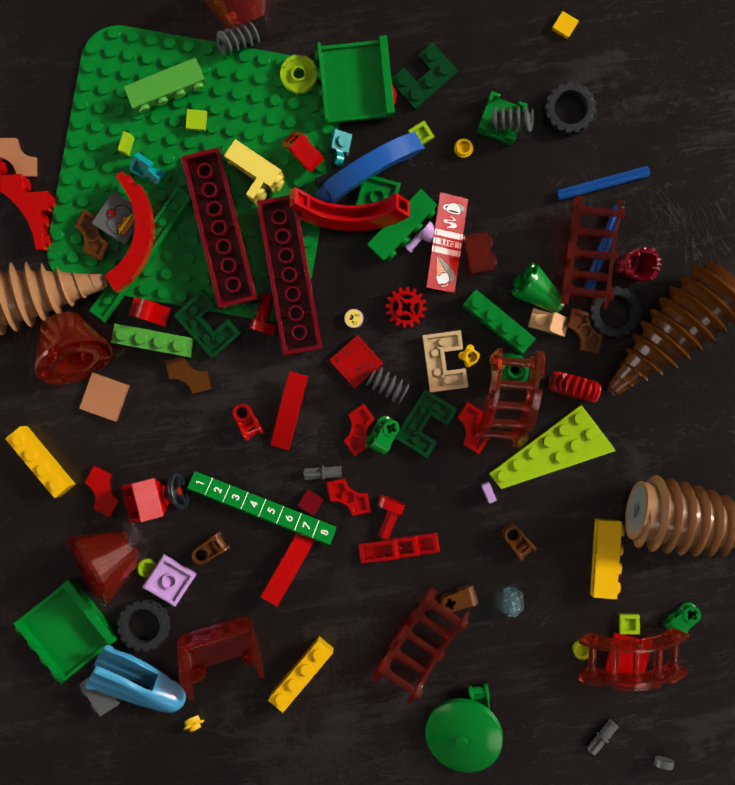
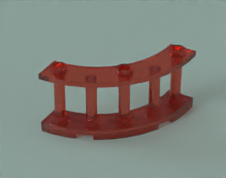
[561,196,625,309]
[474,348,545,448]
[371,587,470,704]
[578,628,689,691]

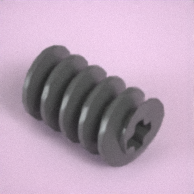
[216,21,260,56]
[492,107,534,132]
[366,367,410,404]

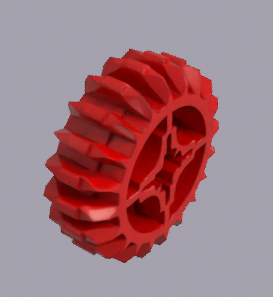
[548,372,602,402]

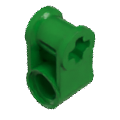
[366,416,399,455]
[663,602,701,639]
[468,683,491,711]

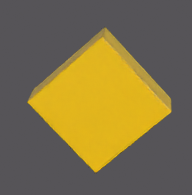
[552,11,579,40]

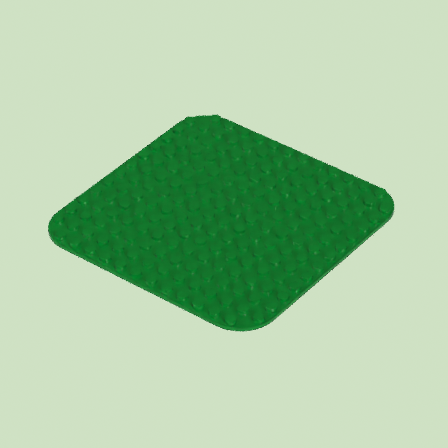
[47,25,339,322]

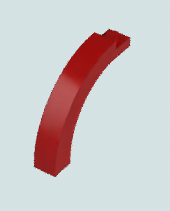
[105,171,155,293]
[290,187,410,231]

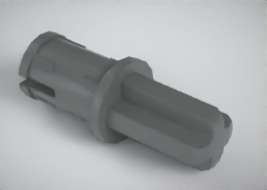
[304,465,342,480]
[587,719,619,755]

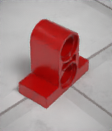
[281,130,324,173]
[129,297,172,327]

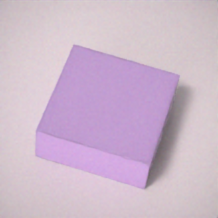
[481,481,497,503]

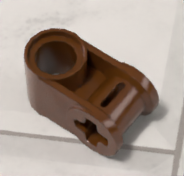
[502,524,537,561]
[192,532,230,564]
[440,584,479,613]

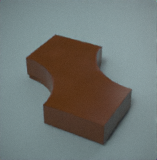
[75,209,110,261]
[565,308,603,354]
[165,357,212,394]

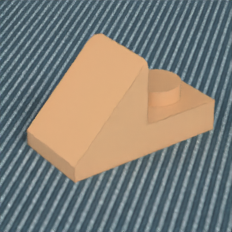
[528,308,567,337]

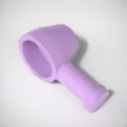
[405,221,435,252]

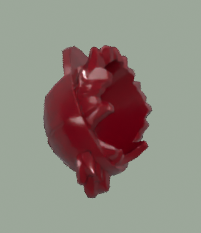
[615,247,662,282]

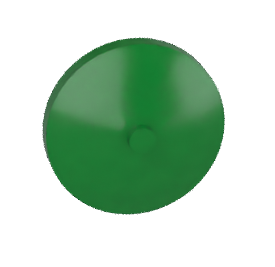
[425,698,503,772]

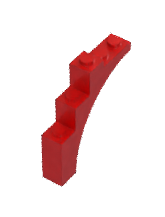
[0,159,55,252]

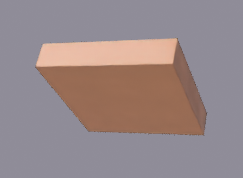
[79,373,130,421]

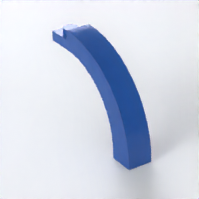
[315,132,425,204]

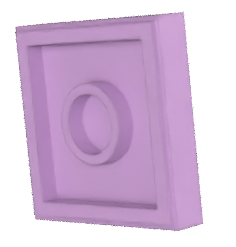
[142,554,196,606]

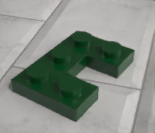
[391,42,458,110]
[173,290,241,358]
[395,389,457,458]

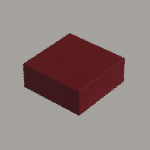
[297,489,324,516]

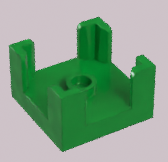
[476,91,528,146]

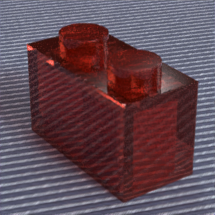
[463,231,497,275]

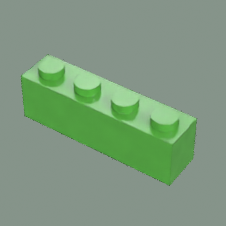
[124,57,207,113]
[111,324,194,358]

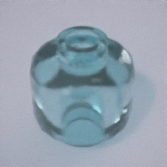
[498,587,524,617]

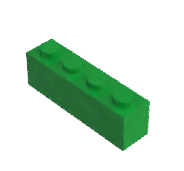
[367,189,437,262]
[462,290,536,355]

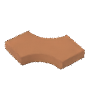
[0,138,37,177]

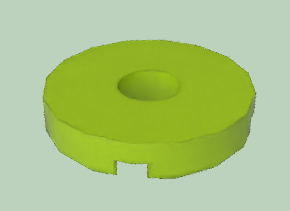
[280,55,317,94]

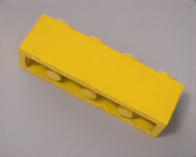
[5,426,75,498]
[590,518,625,599]
[268,636,334,713]

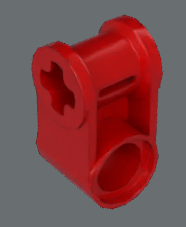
[233,403,264,441]

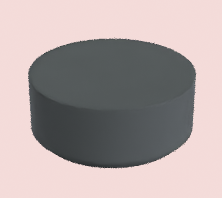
[654,756,674,770]

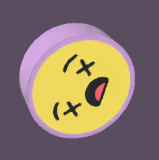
[344,309,363,328]

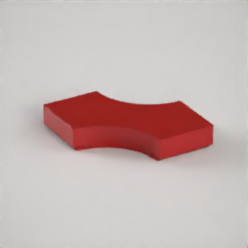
[457,402,489,454]
[344,404,375,456]
[85,466,120,517]
[326,478,371,516]

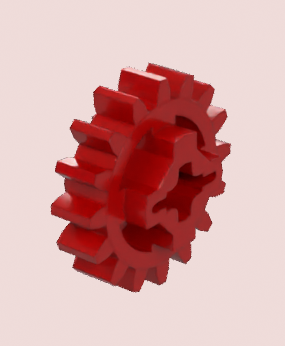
[385,287,427,329]

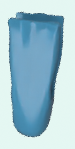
[85,645,186,713]

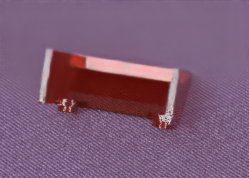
[177,616,265,700]

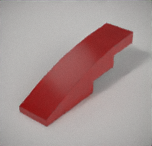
[271,371,308,450]
[358,532,440,563]
[261,534,315,606]

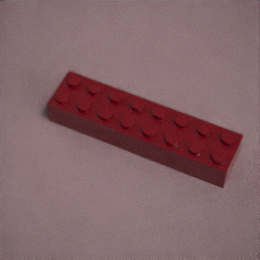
[181,147,259,310]
[257,195,323,356]

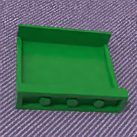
[314,35,395,124]
[13,577,120,684]

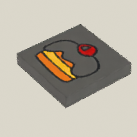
[92,192,135,246]

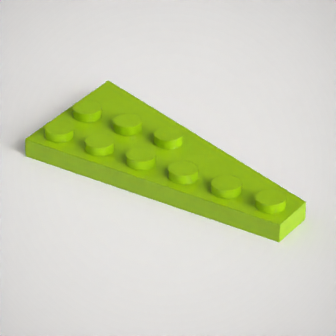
[489,405,616,489]

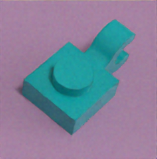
[328,129,352,165]
[129,153,165,184]

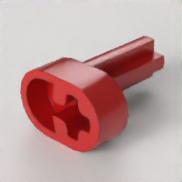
[250,292,277,336]
[377,495,405,539]

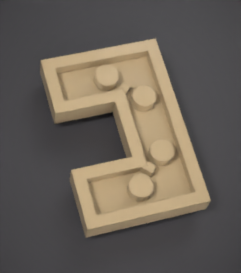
[422,330,468,392]

